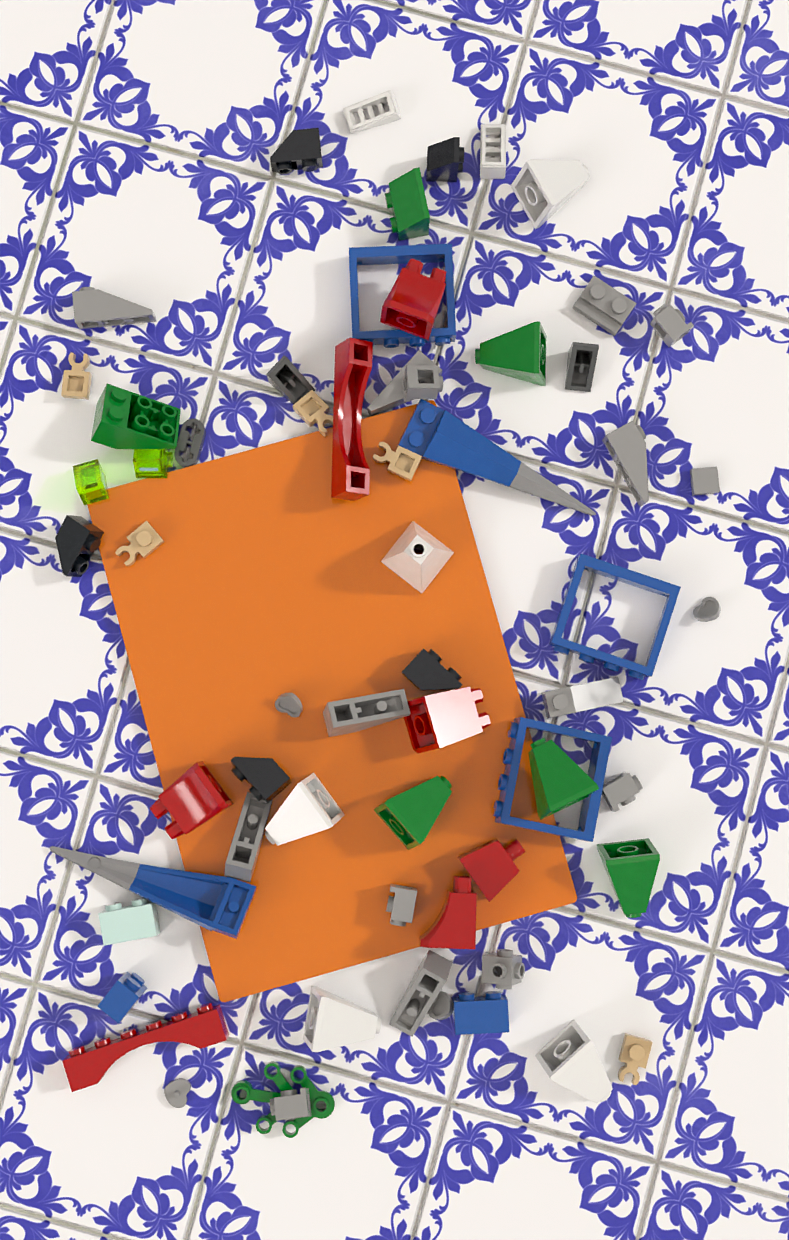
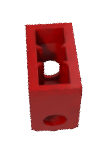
[458,839,526,902]

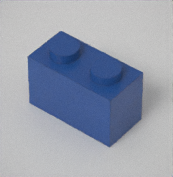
[97,972,148,1024]
[453,991,509,1035]

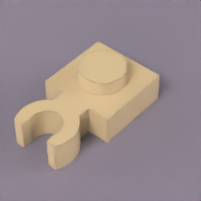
[61,352,92,400]
[293,390,333,437]
[373,442,422,481]
[116,521,165,567]
[618,1033,653,1085]

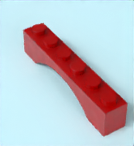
[331,337,373,501]
[62,1003,229,1092]

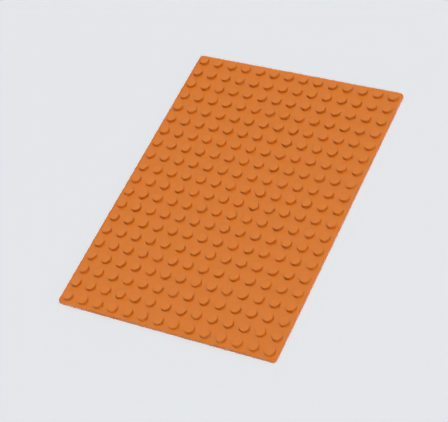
[86,400,577,1002]

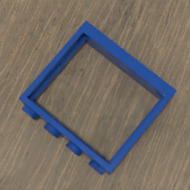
[349,244,456,348]
[549,554,681,680]
[493,717,612,842]

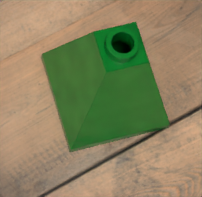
[475,321,547,386]
[528,738,599,820]
[374,776,452,850]
[597,838,660,918]

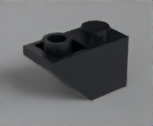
[270,128,323,174]
[426,137,464,182]
[55,515,104,577]
[402,648,463,691]
[231,757,291,804]

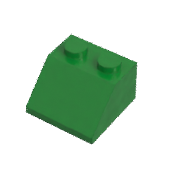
[385,168,430,241]

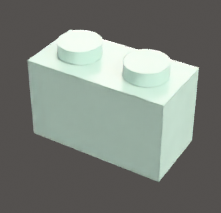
[98,898,161,946]

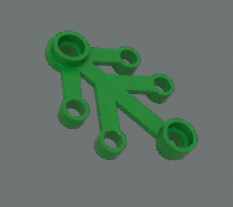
[231,1061,335,1138]

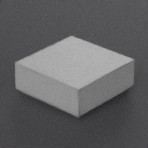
[690,466,720,496]

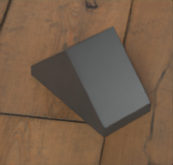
[565,342,599,392]
[266,356,315,405]

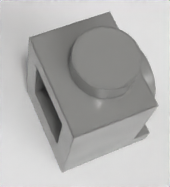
[650,304,694,347]
[403,365,443,402]
[602,772,643,812]
[386,884,417,926]
[270,1088,312,1121]

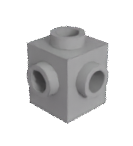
[482,949,525,990]

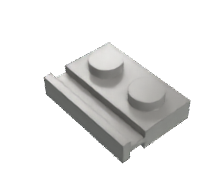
[572,276,637,336]

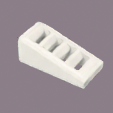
[343,90,401,134]
[480,124,506,179]

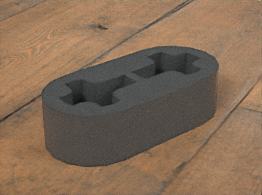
[174,418,206,468]

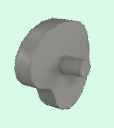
[693,597,721,622]
[275,693,303,717]
[428,991,453,1020]
[164,1078,191,1108]

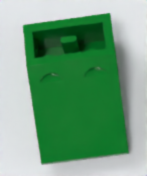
[91,383,181,449]

